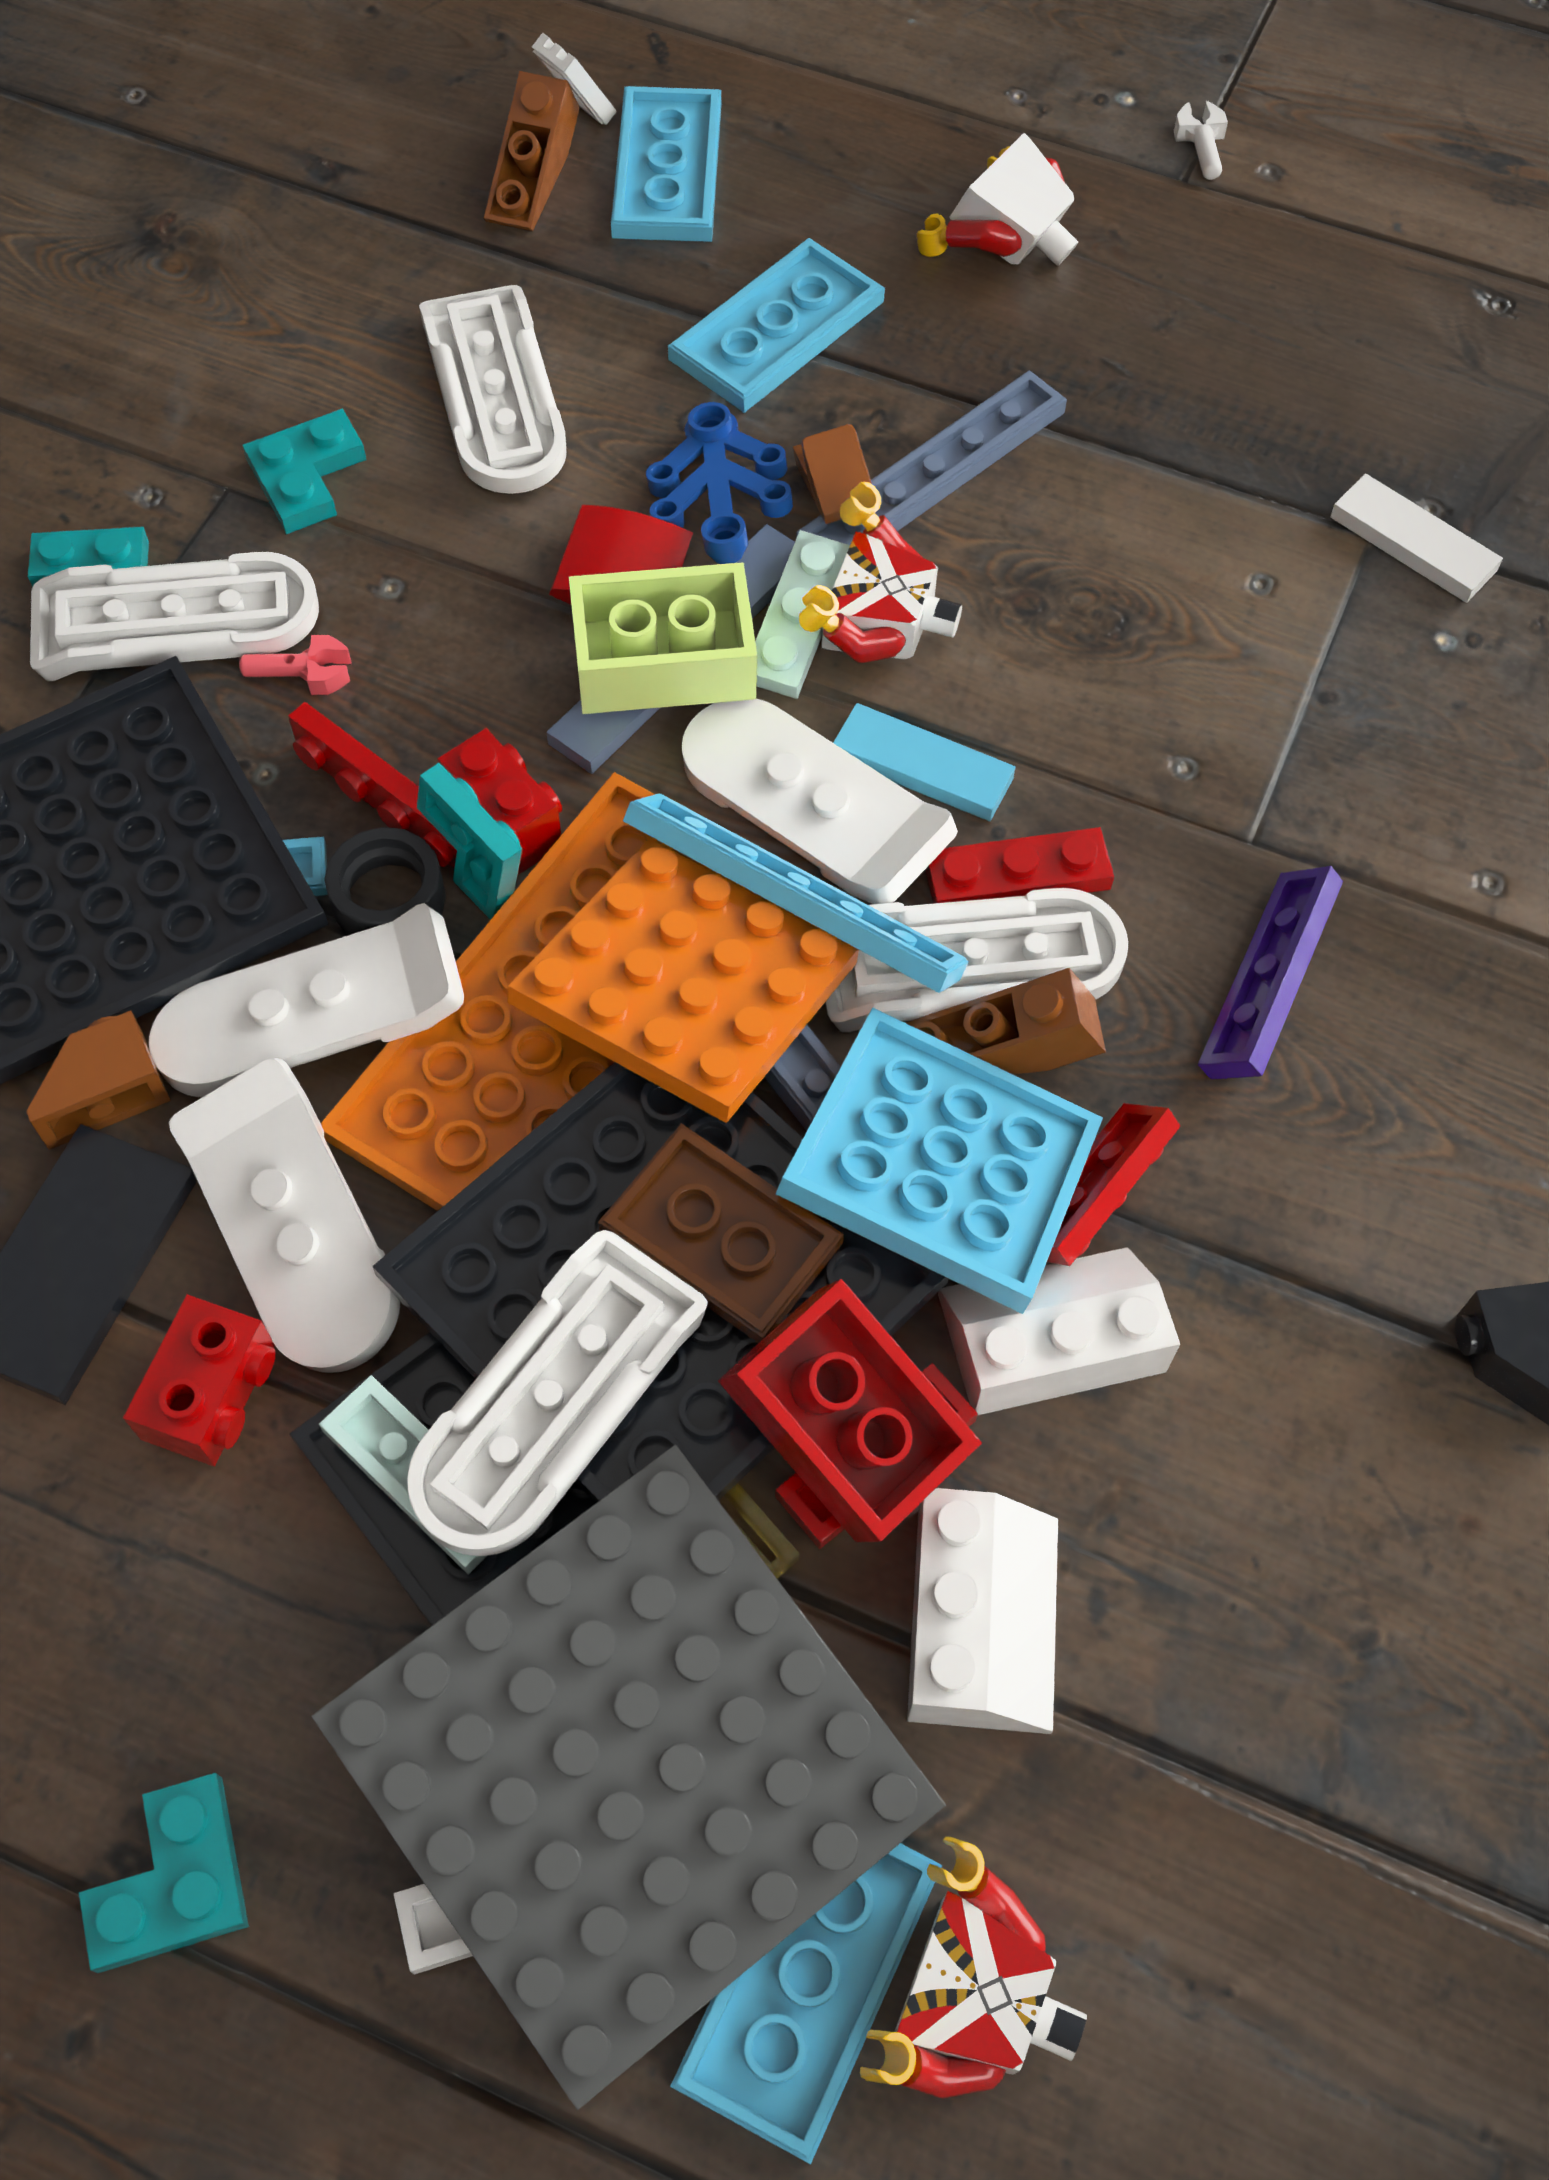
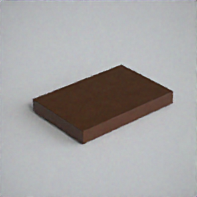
[598,1123,844,1343]

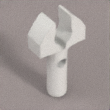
[1174,101,1228,180]

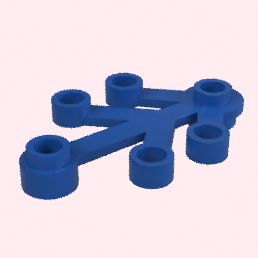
[646,402,793,564]

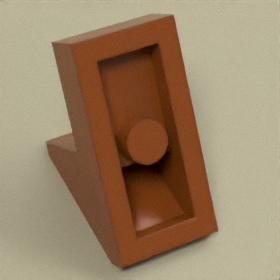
[793,424,872,524]

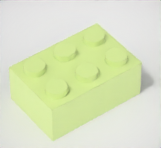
[569,562,757,714]

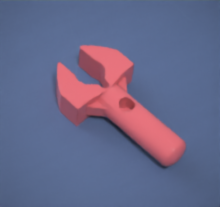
[239,635,352,695]

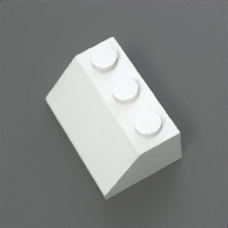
[938,1247,1180,1415]
[907,1488,1058,1734]

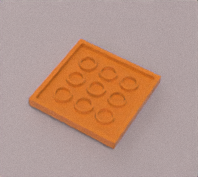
[507,838,859,1123]

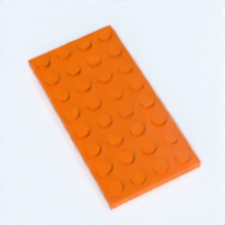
[321,772,736,1211]

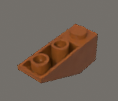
[484,71,580,231]
[905,968,1106,1074]

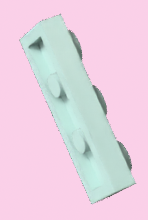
[755,530,850,699]
[319,1375,486,1574]

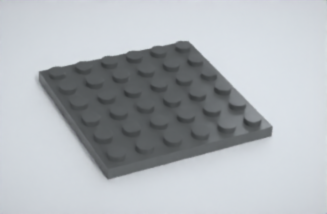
[311,1444,946,2110]

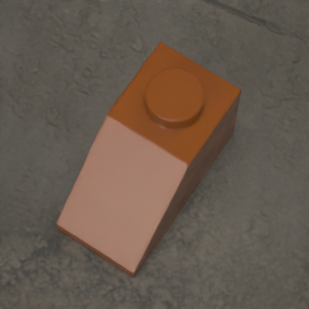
[26,1011,171,1150]

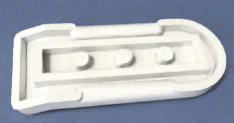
[419,285,567,494]
[30,552,319,681]
[682,699,958,904]
[826,888,1128,1033]
[149,903,464,1097]
[169,1058,400,1373]
[407,1230,708,1556]

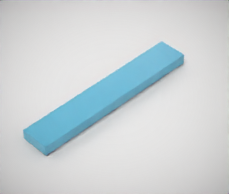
[623,793,969,993]

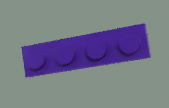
[1198,866,1343,1079]

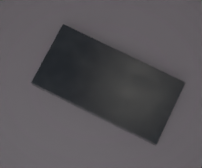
[0,1124,197,1405]

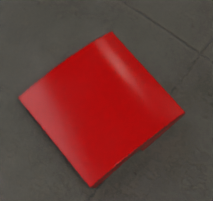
[549,505,693,605]

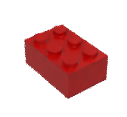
[718,1279,982,1543]

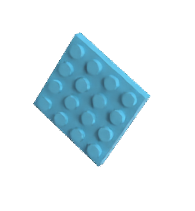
[776,1007,1103,1314]

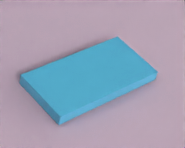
[611,86,722,242]
[668,238,885,413]
[670,1843,942,2164]

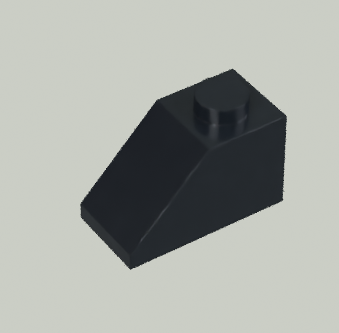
[1455,1282,1549,1425]

